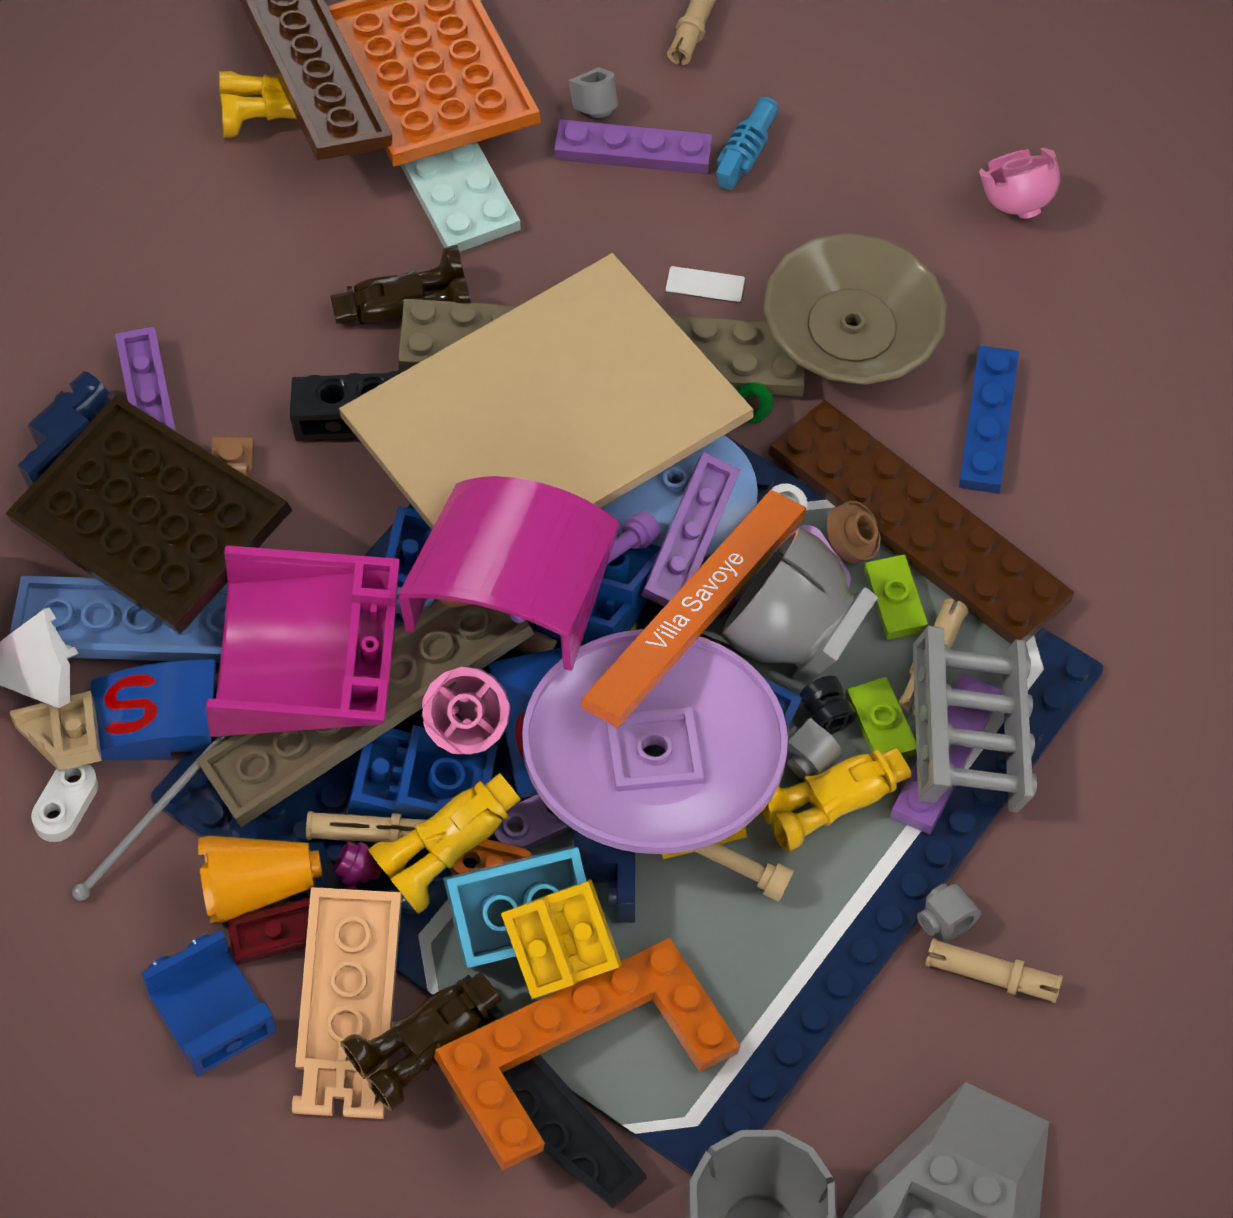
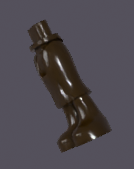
[330,245,471,325]
[340,972,502,1112]

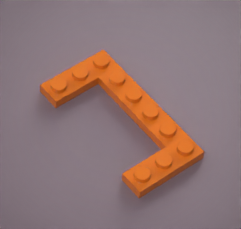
[434,938,741,1171]

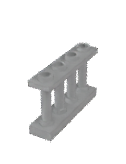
[913,626,1037,812]

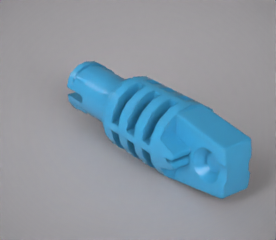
[716,96,779,191]

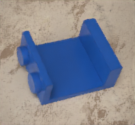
[141,930,276,1077]

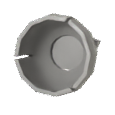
[719,527,878,687]
[686,1130,837,1218]

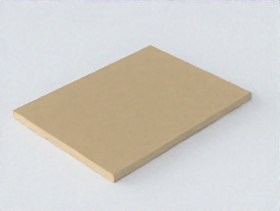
[339,253,753,530]

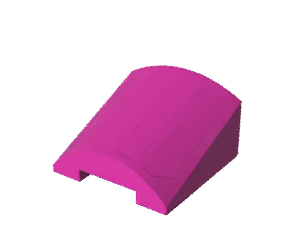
[399,476,620,671]
[206,545,399,737]

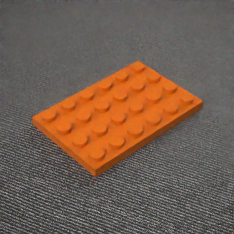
[328,0,541,167]

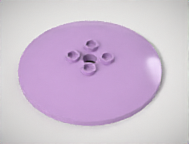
[522,629,788,854]

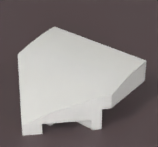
[0,607,78,708]

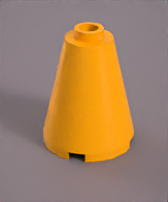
[198,835,322,925]

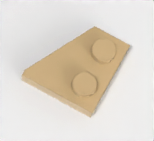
[10,691,102,771]

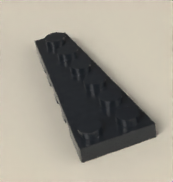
[433,974,647,1209]

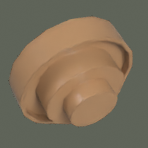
[826,501,881,564]

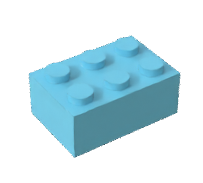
[443,846,586,968]

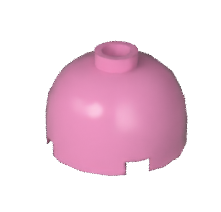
[979,148,1060,219]
[422,666,510,754]

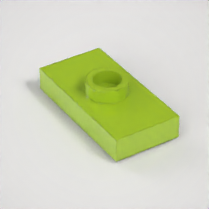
[864,554,928,640]
[846,677,917,759]

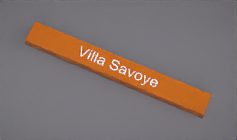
[581,490,806,728]

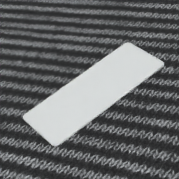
[666,266,745,302]

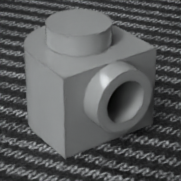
[568,67,619,118]
[786,718,842,779]
[917,883,981,944]

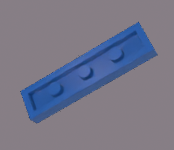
[959,345,1019,494]

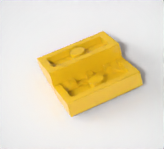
[501,879,622,999]

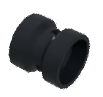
[800,676,856,735]

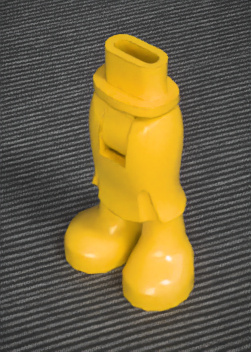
[219,71,297,138]
[761,748,912,853]
[368,773,521,914]

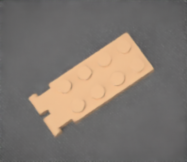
[292,887,402,1119]

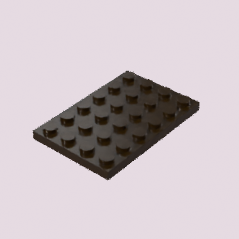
[6,395,292,634]

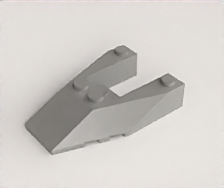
[842,1082,1049,1218]

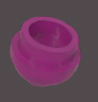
[333,841,381,886]

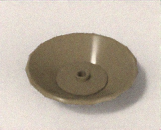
[763,233,947,385]

